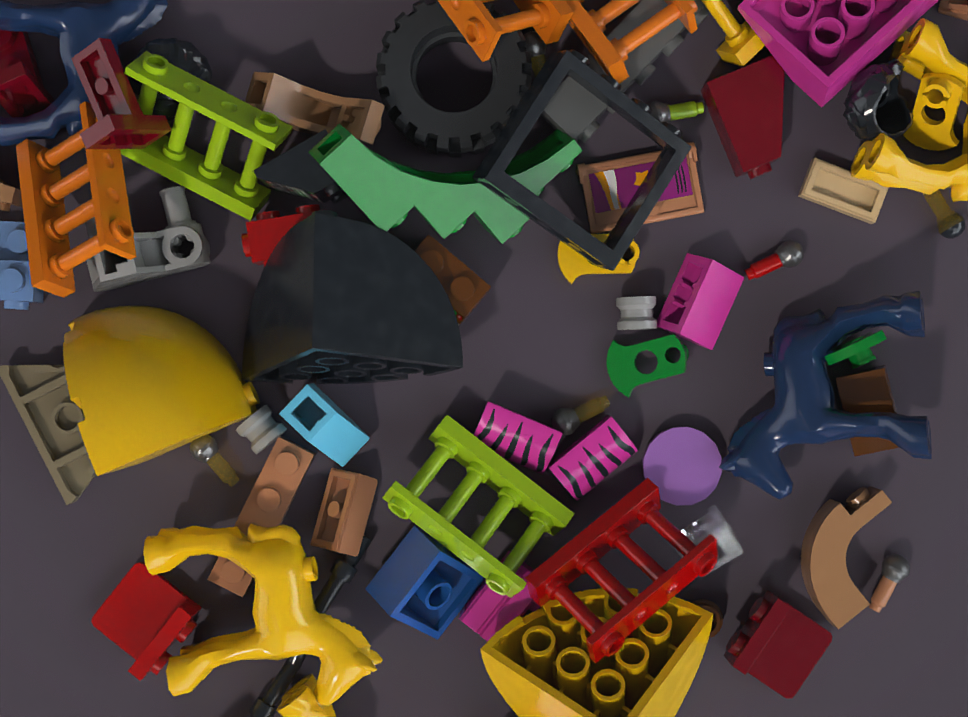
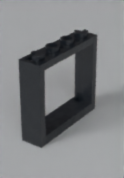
[472,49,692,271]

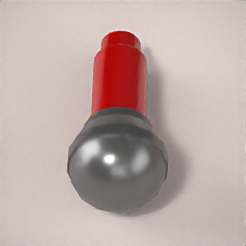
[744,240,804,280]

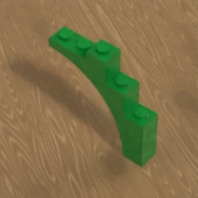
[309,123,583,244]

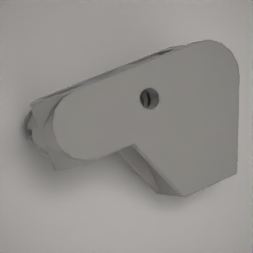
[85,186,211,292]

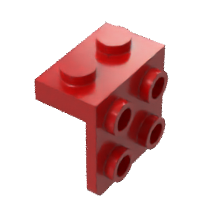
[92,562,202,681]

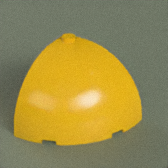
[63,305,260,476]
[480,588,713,717]

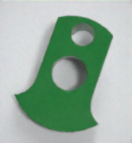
[824,330,887,369]
[606,334,689,398]

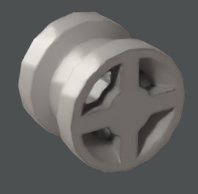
[616,296,657,330]
[236,405,287,455]

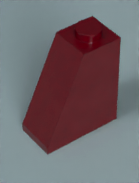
[700,55,785,180]

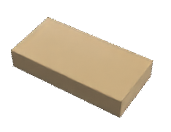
[798,158,889,224]

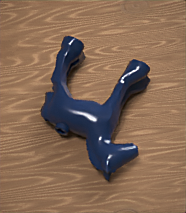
[0,0,168,146]
[719,291,932,500]

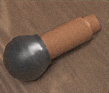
[869,554,910,613]

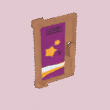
[576,142,704,234]

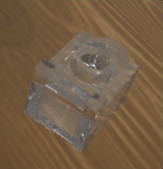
[676,504,744,577]

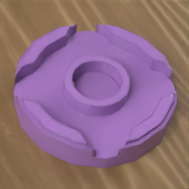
[642,426,722,506]

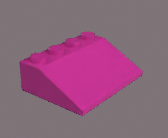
[738,0,939,108]

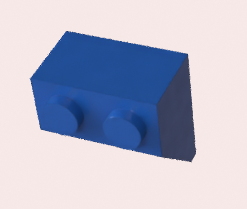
[365,525,485,640]

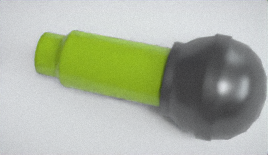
[648,101,704,123]

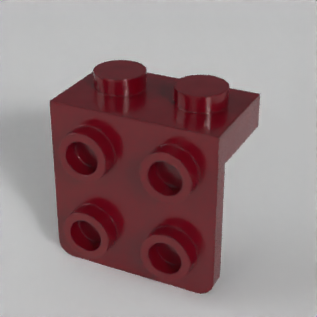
[723,590,832,699]

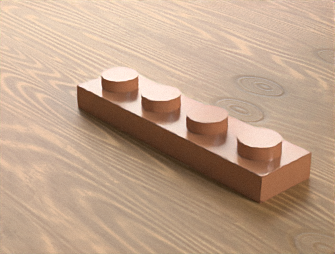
[207,436,316,597]

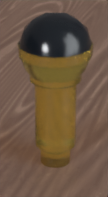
[923,190,966,239]

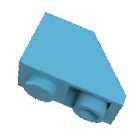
[279,383,371,467]

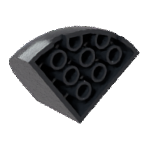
[242,210,463,384]

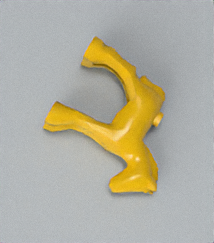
[851,18,968,202]
[143,524,383,706]

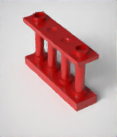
[525,478,718,664]

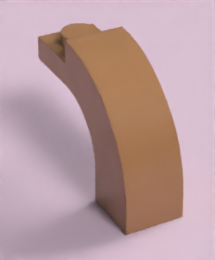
[245,72,385,145]
[801,486,892,630]

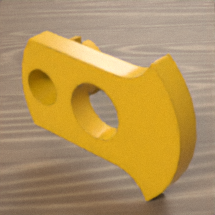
[903,73,965,151]
[557,234,640,285]

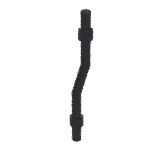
[249,536,372,717]

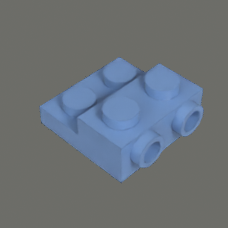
[0,221,44,310]

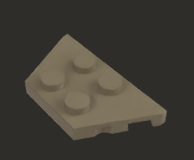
[0,365,96,505]

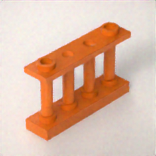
[437,0,574,62]
[565,0,698,84]
[16,101,137,298]

